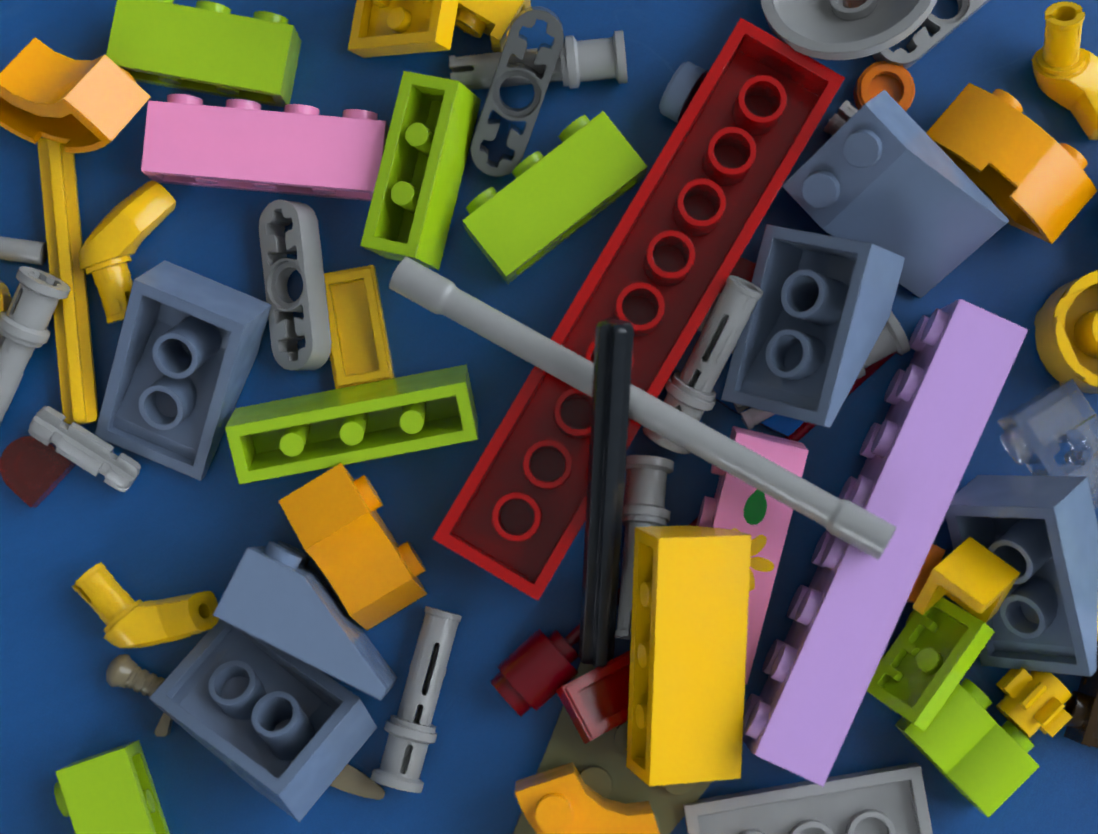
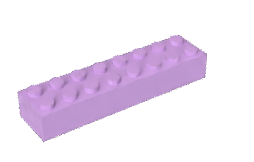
[743,299,1028,787]

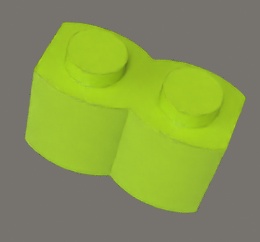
[895,678,1040,818]

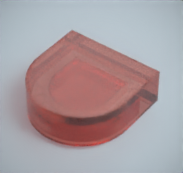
[0,436,76,507]

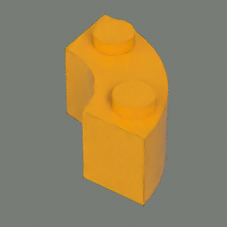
[0,37,151,153]
[926,83,1097,244]
[279,463,427,631]
[514,762,660,834]

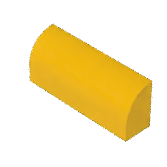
[626,526,751,786]

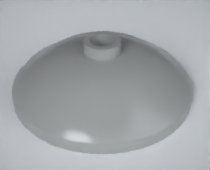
[761,0,937,60]

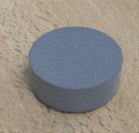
[659,61,708,123]

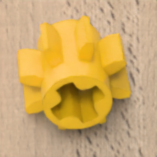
[995,667,1072,739]

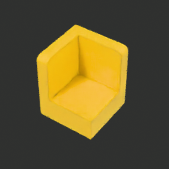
[912,537,1020,623]

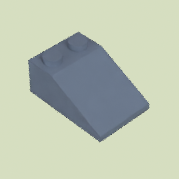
[782,90,1009,299]
[721,224,905,428]
[95,260,272,481]
[945,475,1098,677]
[213,541,398,701]
[149,619,377,822]

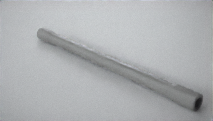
[389,257,896,560]

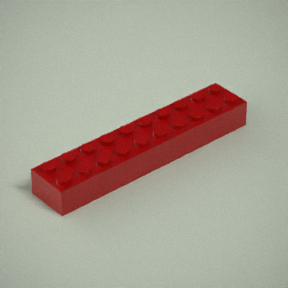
[432,18,845,601]

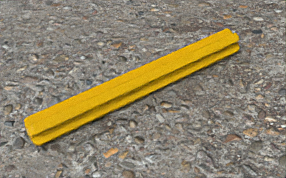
[37,137,99,425]

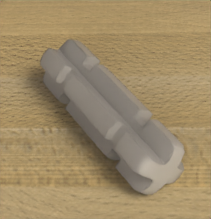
[28,406,141,492]

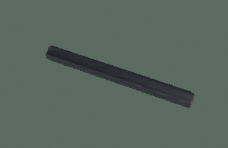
[578,319,634,667]

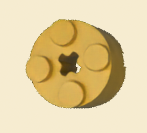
[1034,270,1098,394]

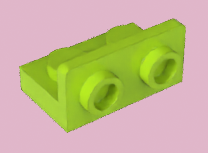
[867,597,995,732]

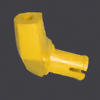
[1031,1,1098,140]
[79,180,176,324]
[72,562,219,648]

